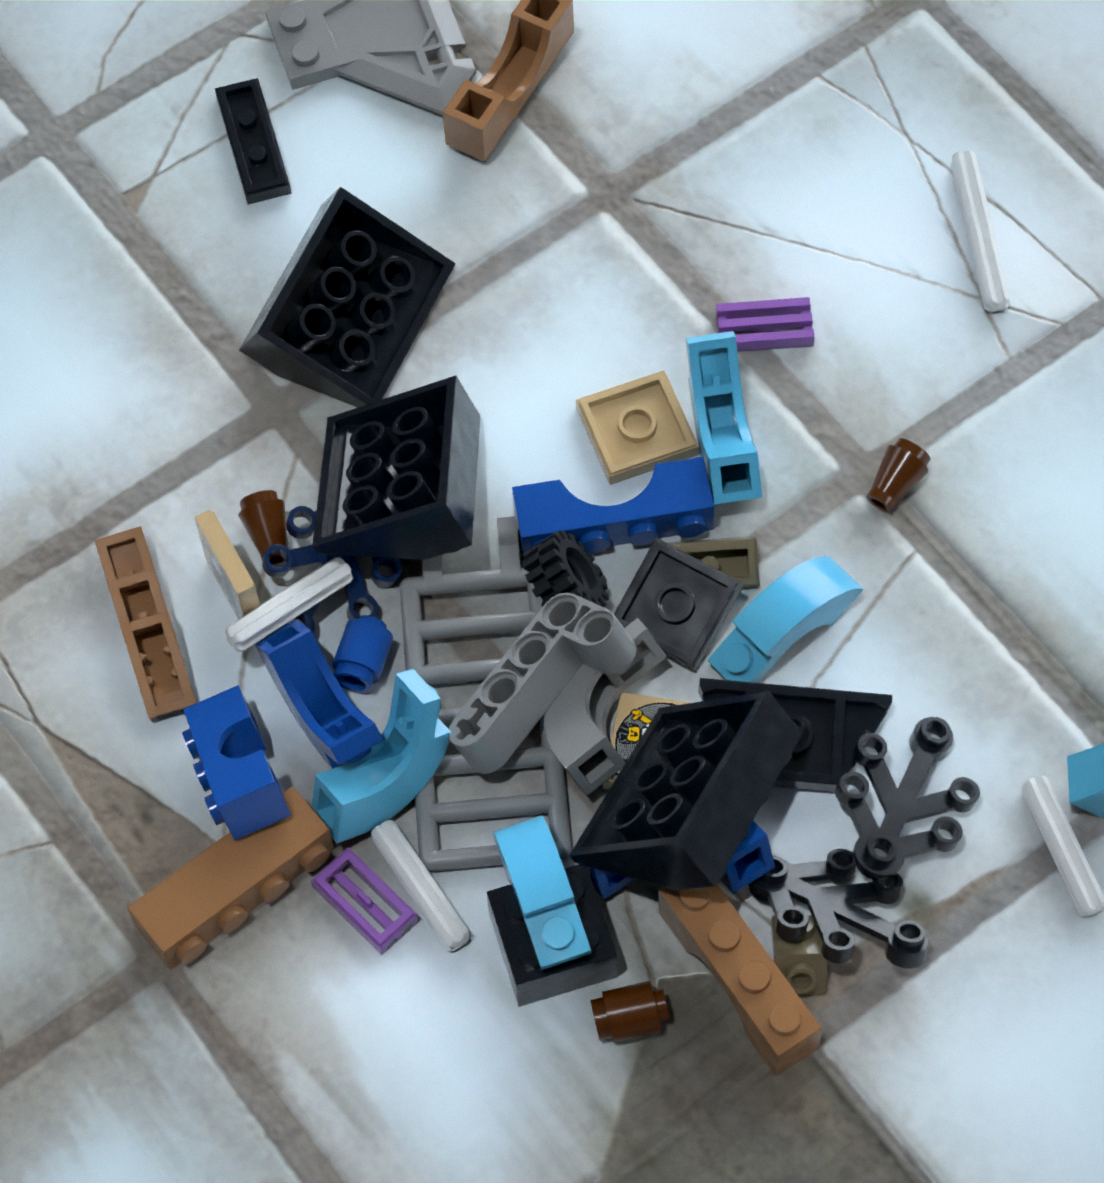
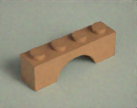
[442,0,574,162]
[659,884,822,1076]

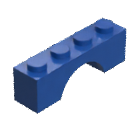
[512,456,714,560]

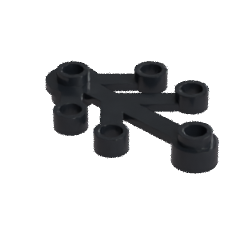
[835,717,980,880]
[748,849,929,969]

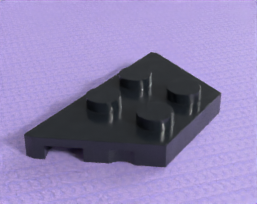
[698,678,893,792]

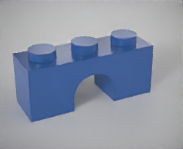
[182,685,291,840]

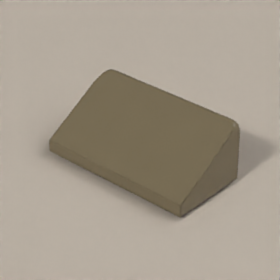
[666,536,760,588]

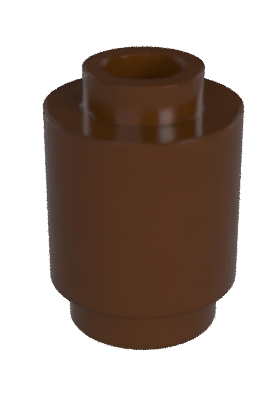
[590,981,670,1043]

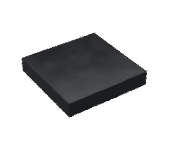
[614,538,744,671]

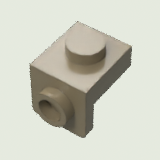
[771,915,827,995]

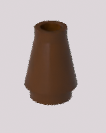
[866,438,931,513]
[238,490,288,565]

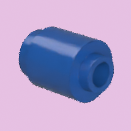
[332,615,393,693]

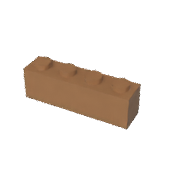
[127,786,334,971]

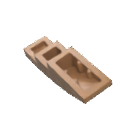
[94,526,196,720]

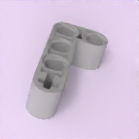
[449,592,636,774]

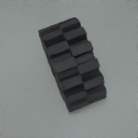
[523,530,609,607]

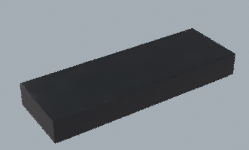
[214,78,292,205]

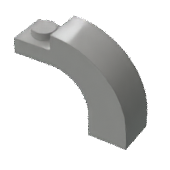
[544,618,667,795]

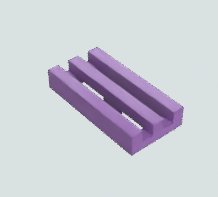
[716,297,814,351]
[311,847,419,955]

